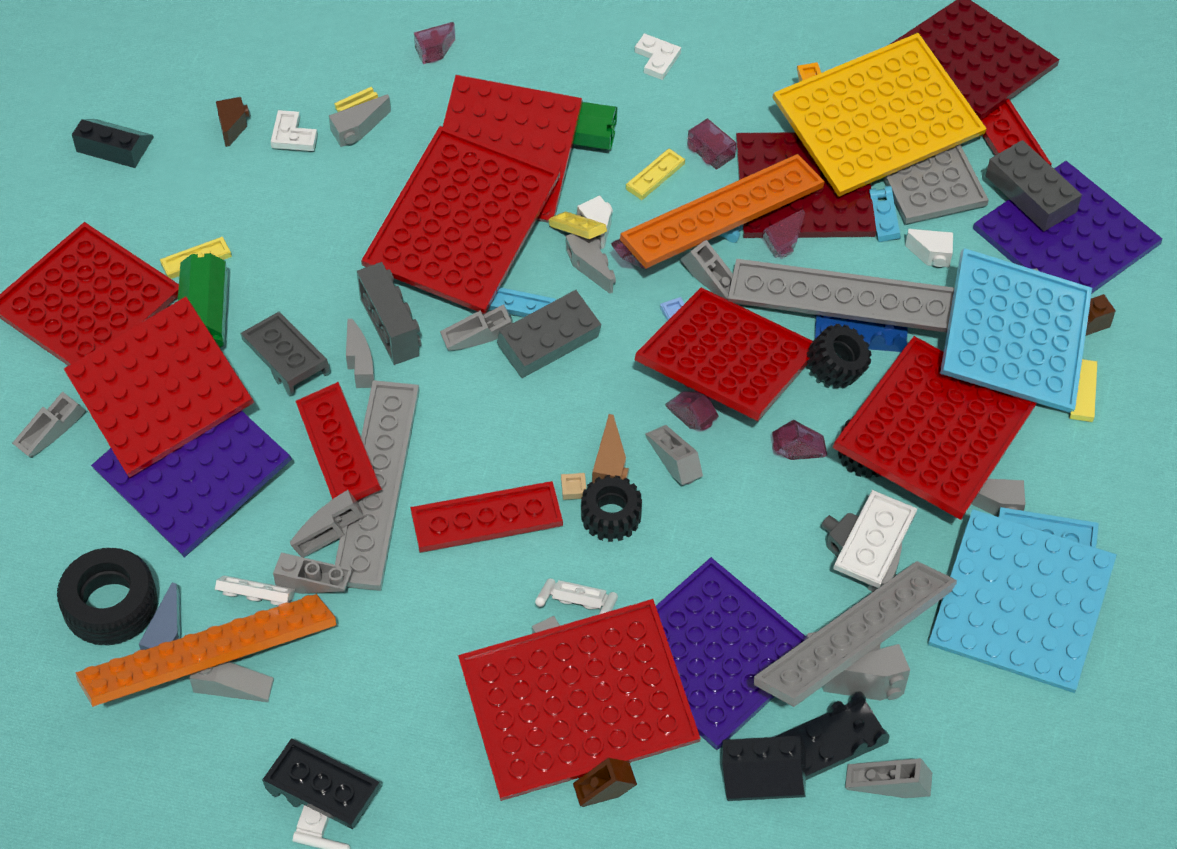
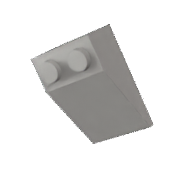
[822,644,910,701]

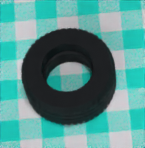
[57,548,158,645]

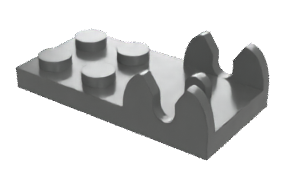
[240,312,330,396]

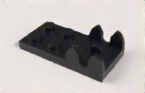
[775,692,890,780]
[262,738,381,830]

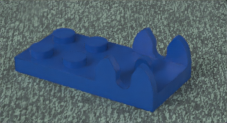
[815,315,908,352]

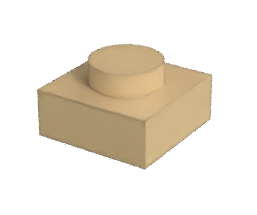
[561,473,586,500]

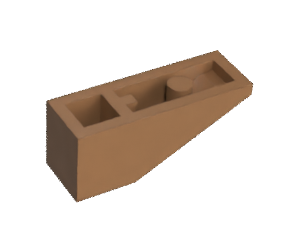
[592,414,629,483]

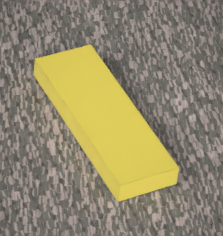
[626,148,685,200]
[549,211,607,239]
[160,237,232,279]
[1069,359,1097,422]

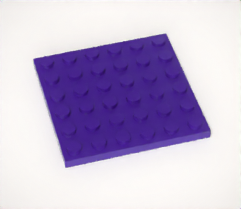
[973,161,1163,294]
[91,411,292,557]
[656,557,806,750]

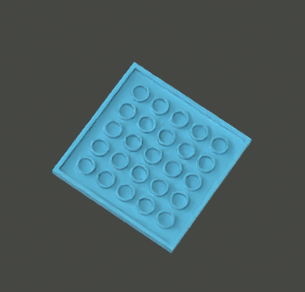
[940,248,1092,413]
[928,509,1117,693]

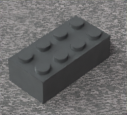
[986,140,1082,231]
[357,262,421,365]
[497,290,602,378]

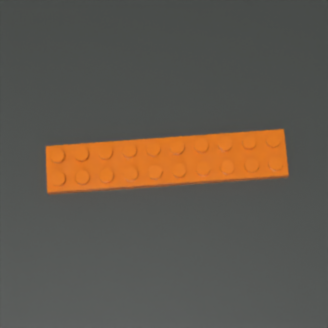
[620,154,825,269]
[76,594,336,707]

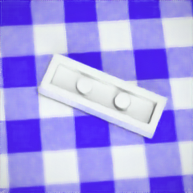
[215,576,295,606]

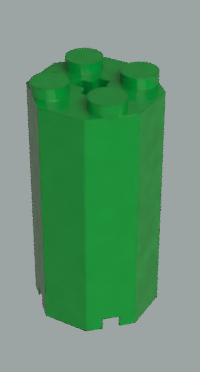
[573,102,618,150]
[178,253,228,348]

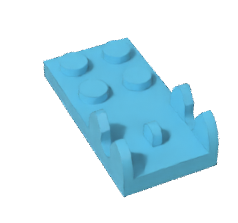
[999,507,1099,548]

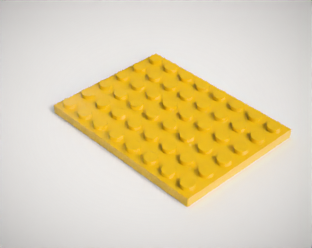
[772,33,986,197]

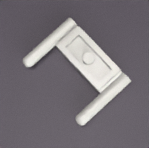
[535,578,618,614]
[292,805,350,849]

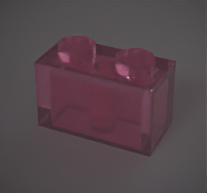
[687,118,737,170]

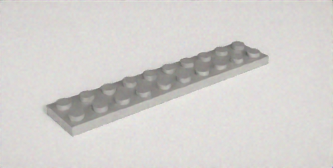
[728,259,954,333]
[335,380,419,591]
[754,561,957,707]

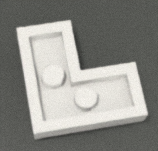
[635,33,681,80]
[271,110,318,151]

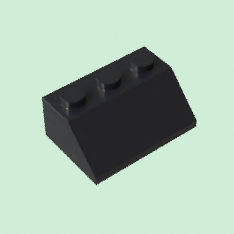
[72,119,154,168]
[722,735,806,801]

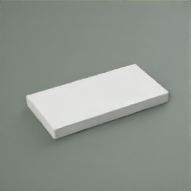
[834,490,917,588]

